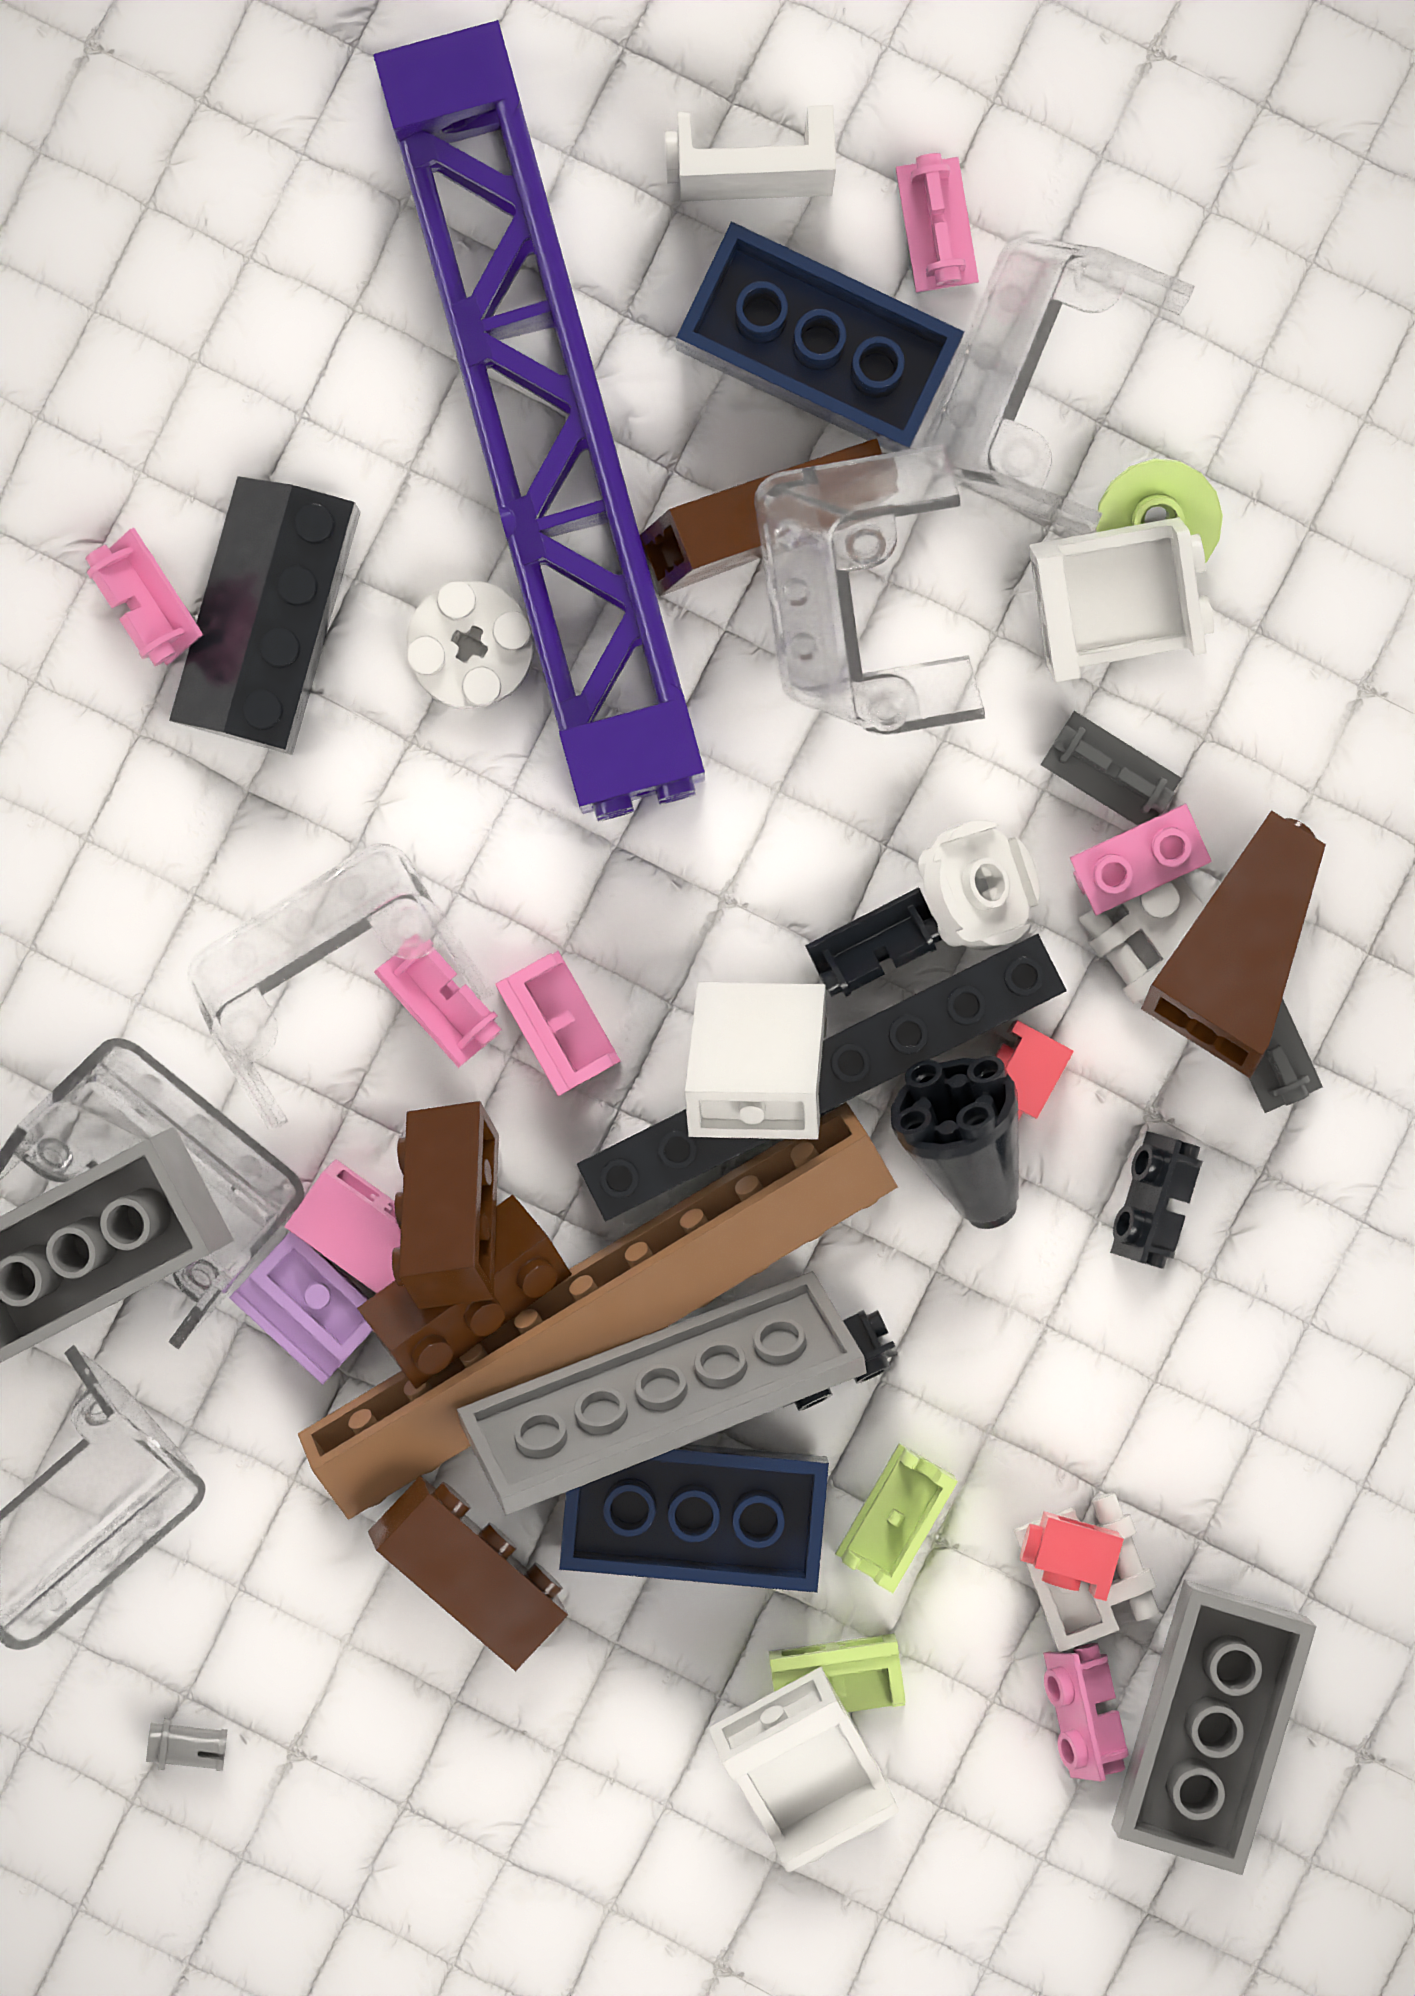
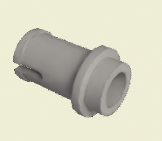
[146,1718,228,1771]

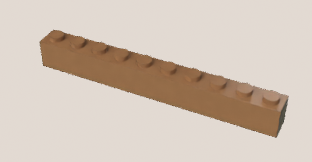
[298,1102,898,1520]

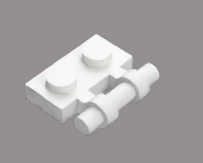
[1079,876,1204,1021]
[1013,1492,1160,1653]

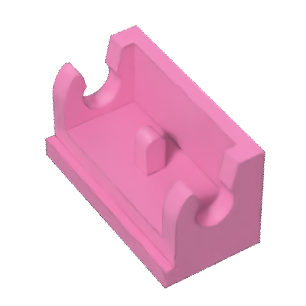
[495,951,621,1096]
[284,1159,401,1293]

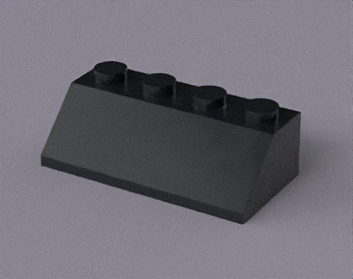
[169,476,361,755]

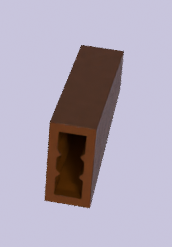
[640,438,900,596]
[1141,810,1326,1078]

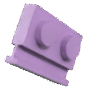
[229,1231,372,1385]

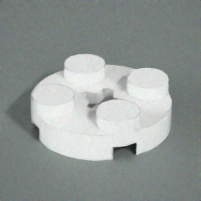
[406,581,534,709]
[918,820,1040,950]

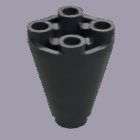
[891,1056,1019,1229]

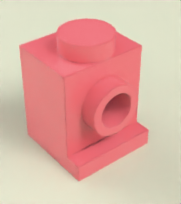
[995,1020,1074,1121]
[1020,1511,1124,1601]

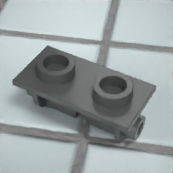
[1040,711,1182,826]
[1249,998,1323,1113]

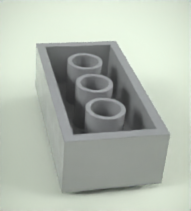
[0,1126,234,1363]
[1111,1580,1317,1875]

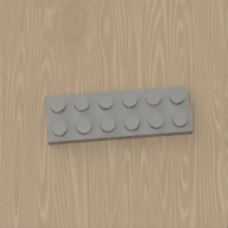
[457,1271,866,1516]

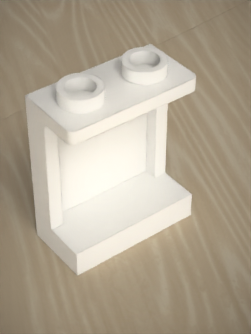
[665,105,836,202]
[1029,517,1214,683]
[685,982,827,1139]
[708,1667,899,1872]

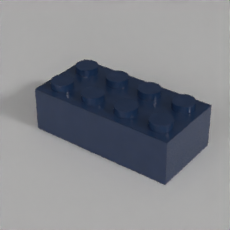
[676,221,965,459]
[559,1444,829,1593]

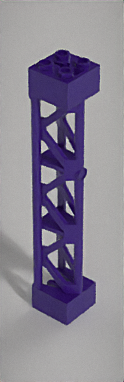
[373,20,705,822]

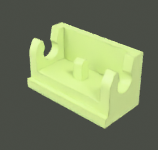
[835,1444,958,1593]
[769,1633,906,1712]

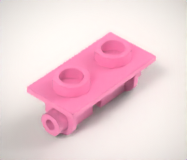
[895,153,979,293]
[85,528,203,666]
[1069,803,1212,916]
[374,934,502,1068]
[1043,1643,1129,1782]

